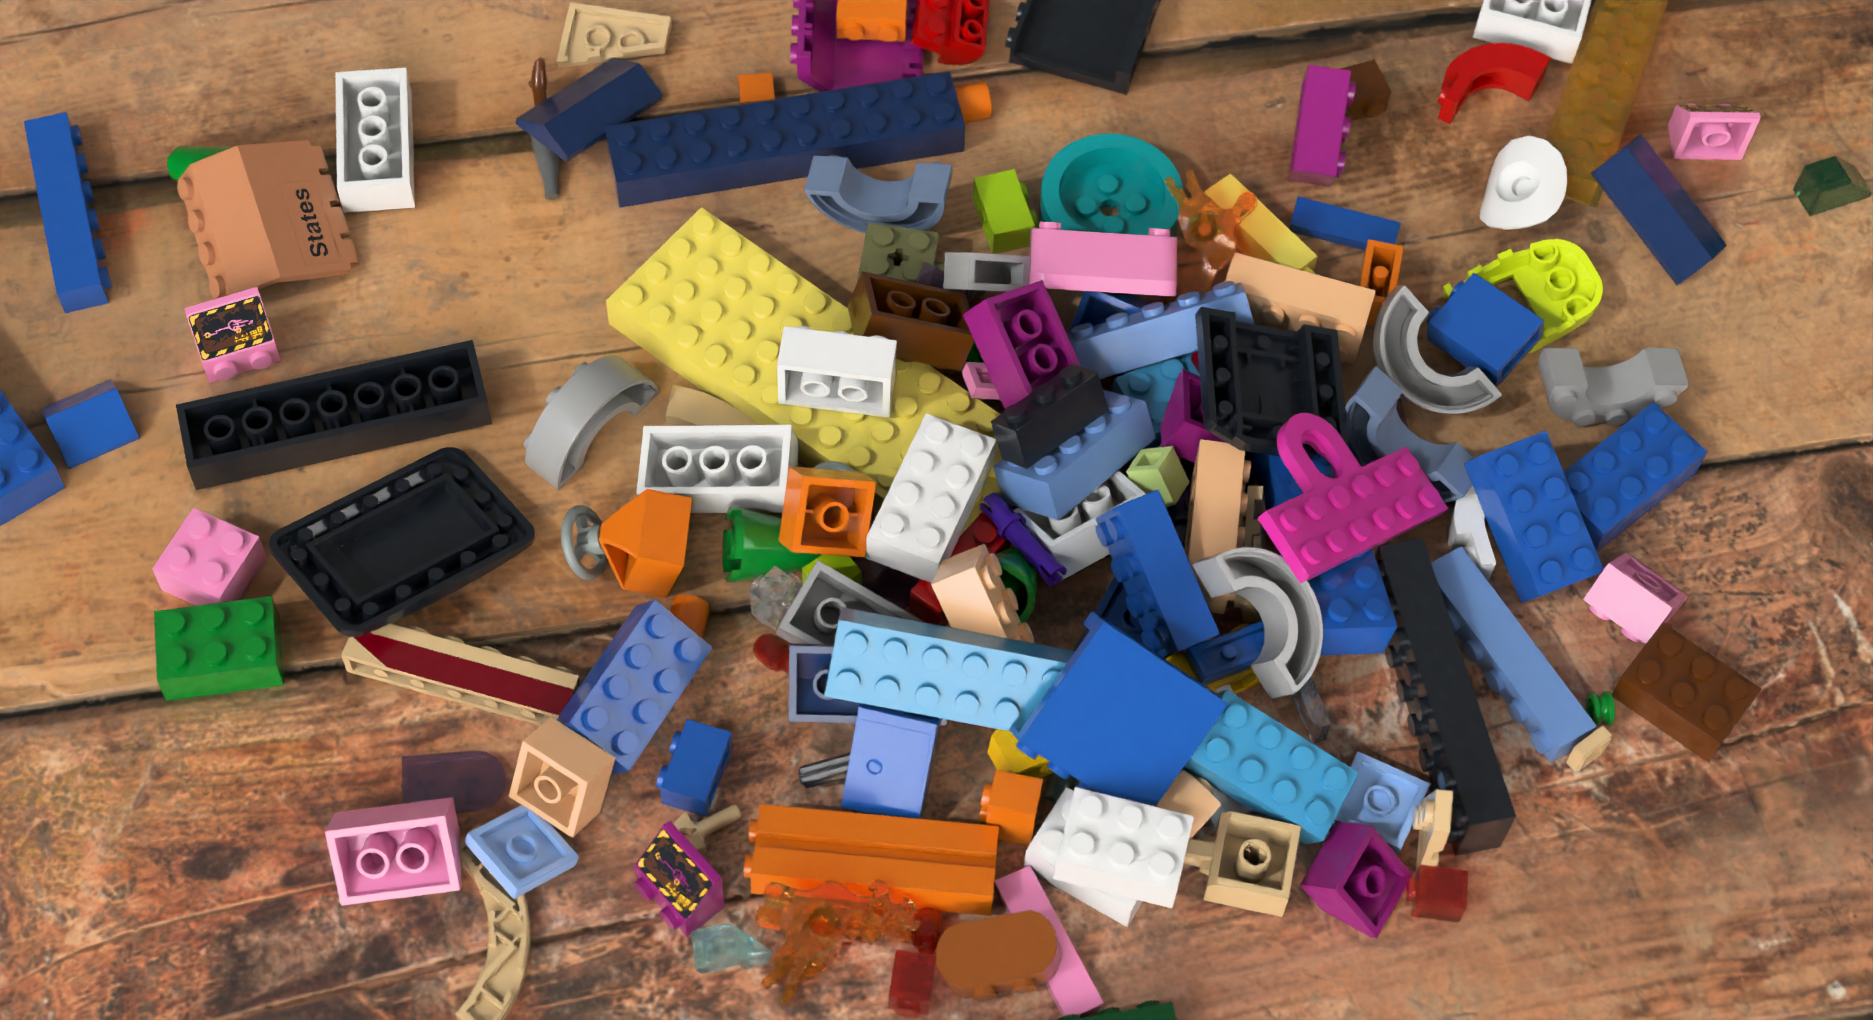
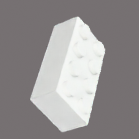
[335,68,415,213]
[866,413,996,583]
[636,425,799,513]

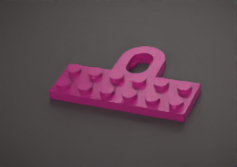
[1257,413,1448,584]

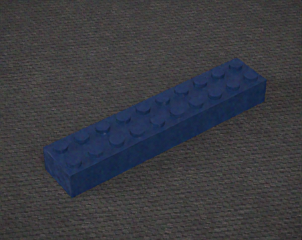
[605,71,965,208]

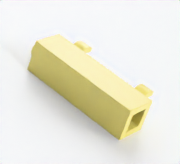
[1193,174,1318,274]

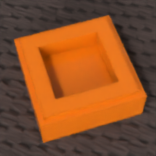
[738,73,775,105]

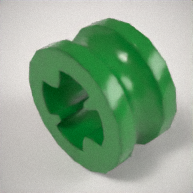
[1586,691,1615,726]

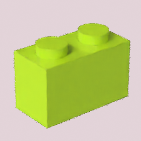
[972,169,1039,254]

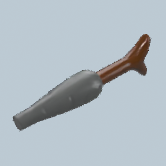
[528,58,560,200]

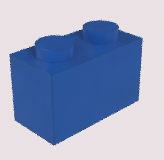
[656,719,733,817]

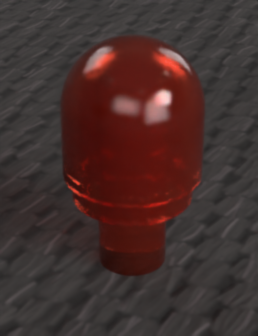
[753,633,789,675]
[911,908,944,963]

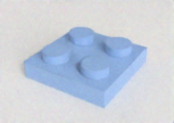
[1332,751,1430,855]
[464,805,579,899]

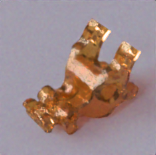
[1165,170,1258,302]
[755,879,921,1008]

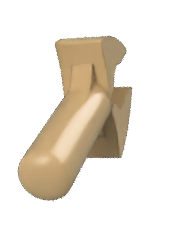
[674,804,742,855]

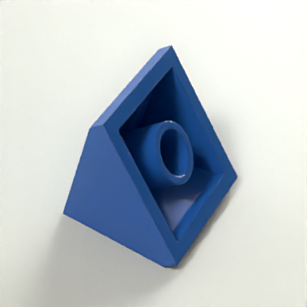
[41,379,139,469]

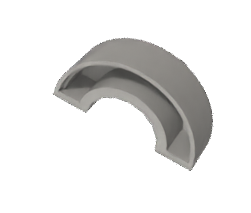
[1373,285,1502,414]
[1538,348,1689,427]
[524,355,659,490]
[1192,547,1323,699]

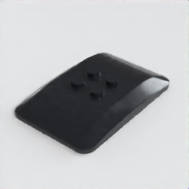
[269,447,535,637]

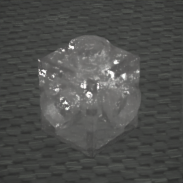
[749,566,803,631]

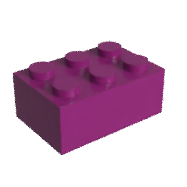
[1288,65,1356,187]
[963,280,1081,409]

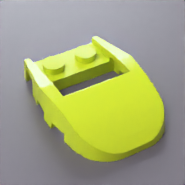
[1443,239,1603,353]

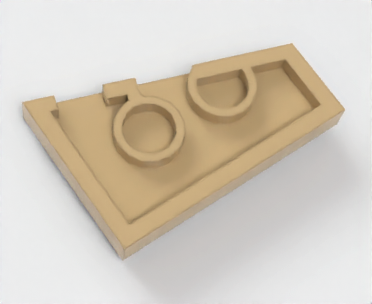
[1413,790,1453,881]

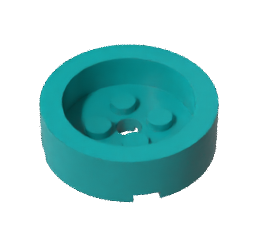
[1039,134,1184,237]

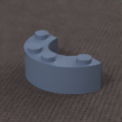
[804,155,953,233]
[1345,366,1474,502]

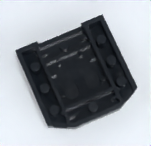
[1195,307,1349,460]

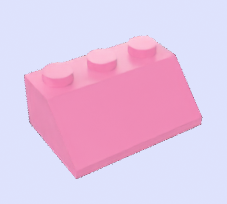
[325,797,461,906]

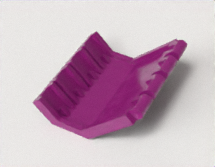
[790,0,924,92]

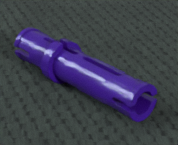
[980,492,1067,586]

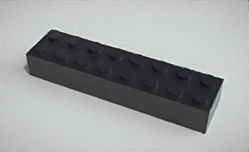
[176,340,492,490]
[1375,538,1516,856]

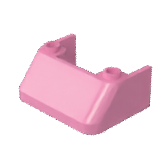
[1029,222,1177,296]

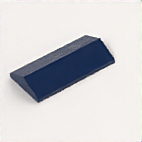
[515,58,663,162]
[1591,134,1727,286]
[789,643,947,725]

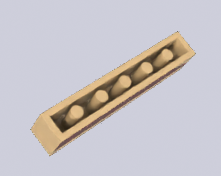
[341,623,581,726]

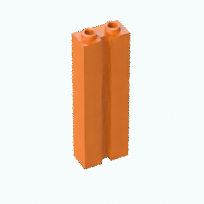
[744,804,999,916]

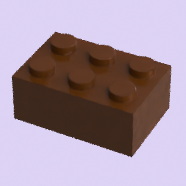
[848,271,974,371]
[1612,623,1761,763]

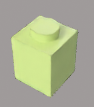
[1126,446,1189,507]

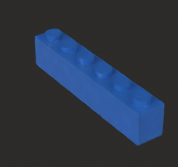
[24,112,112,313]

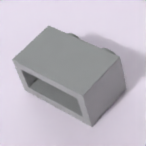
[943,252,1030,292]

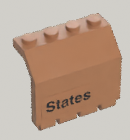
[177,140,360,299]

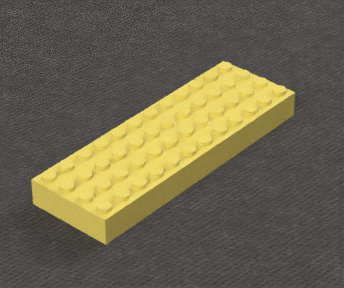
[606,207,1003,536]

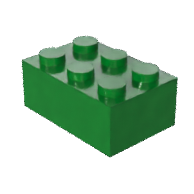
[154,596,284,701]

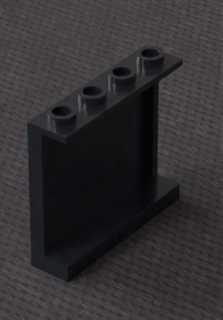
[1005,0,1161,95]

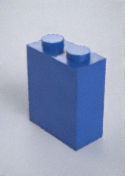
[1426,273,1544,388]

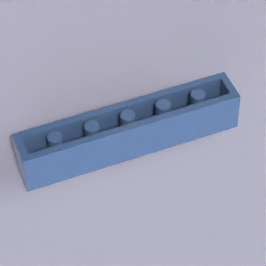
[1067,281,1254,379]
[1431,546,1597,763]

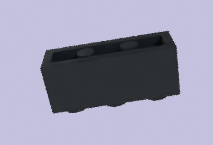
[991,364,1109,469]

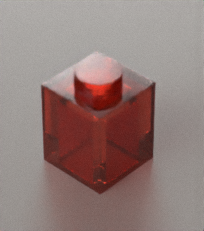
[1406,864,1468,923]
[888,949,937,1018]

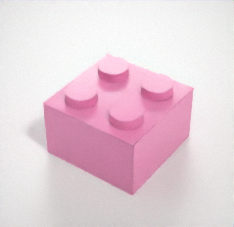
[152,508,267,606]

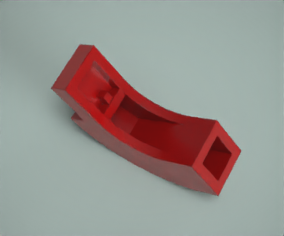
[1437,43,1551,124]

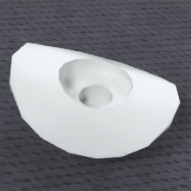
[1480,136,1567,230]

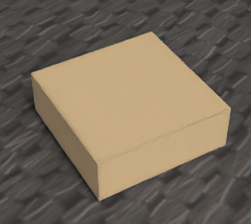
[1566,725,1612,772]

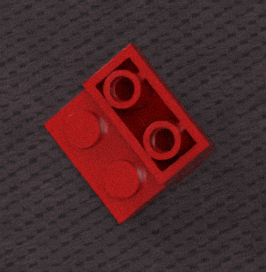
[912,0,990,65]

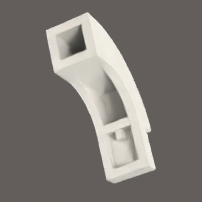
[1447,485,1496,581]

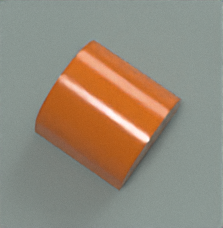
[954,82,992,122]
[670,594,711,639]

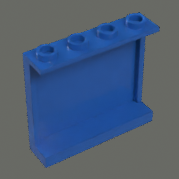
[1009,611,1228,807]

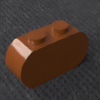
[936,910,1061,1001]

